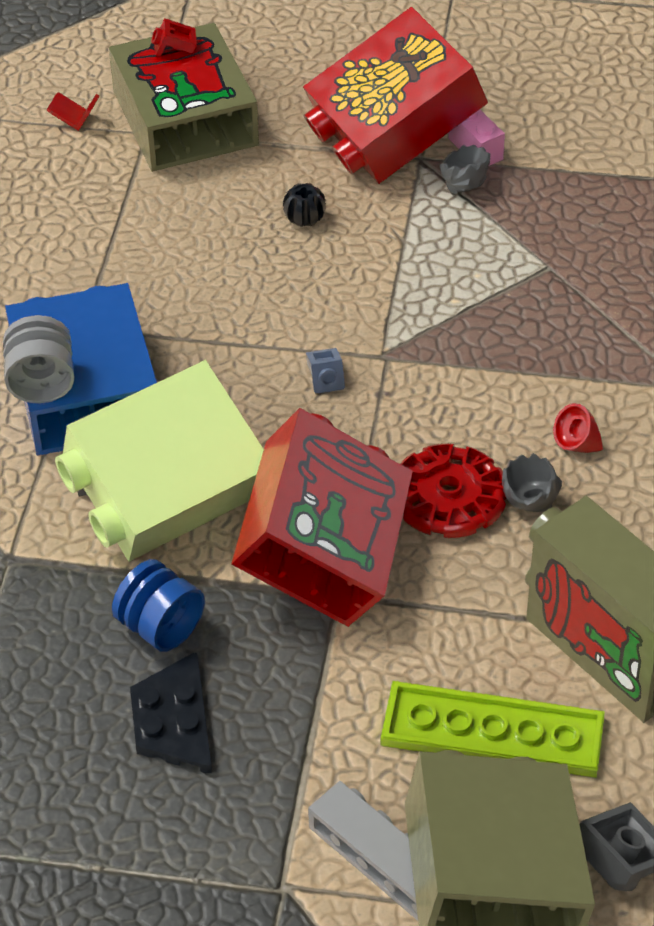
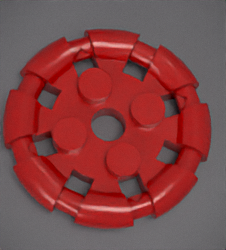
[400,443,507,538]

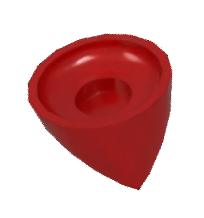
[553,403,603,453]

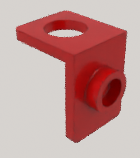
[47,92,100,131]

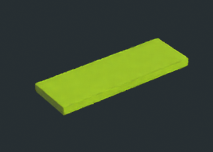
[380,681,605,778]

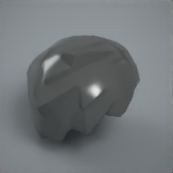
[440,145,491,194]
[502,453,562,512]

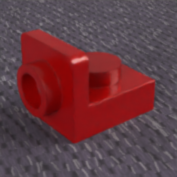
[151,18,197,57]

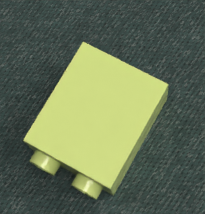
[55,360,264,562]

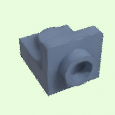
[306,348,345,393]

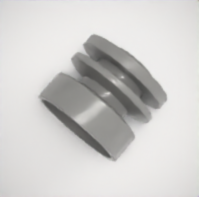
[3,315,74,403]

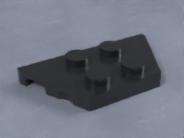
[130,653,212,773]

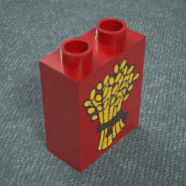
[303,6,488,184]

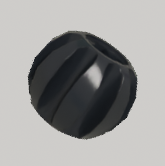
[283,183,326,227]

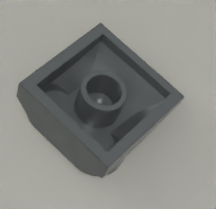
[579,802,654,891]

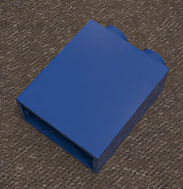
[5,283,157,456]

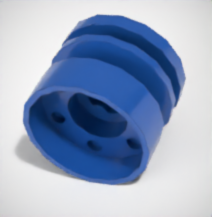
[112,559,205,652]

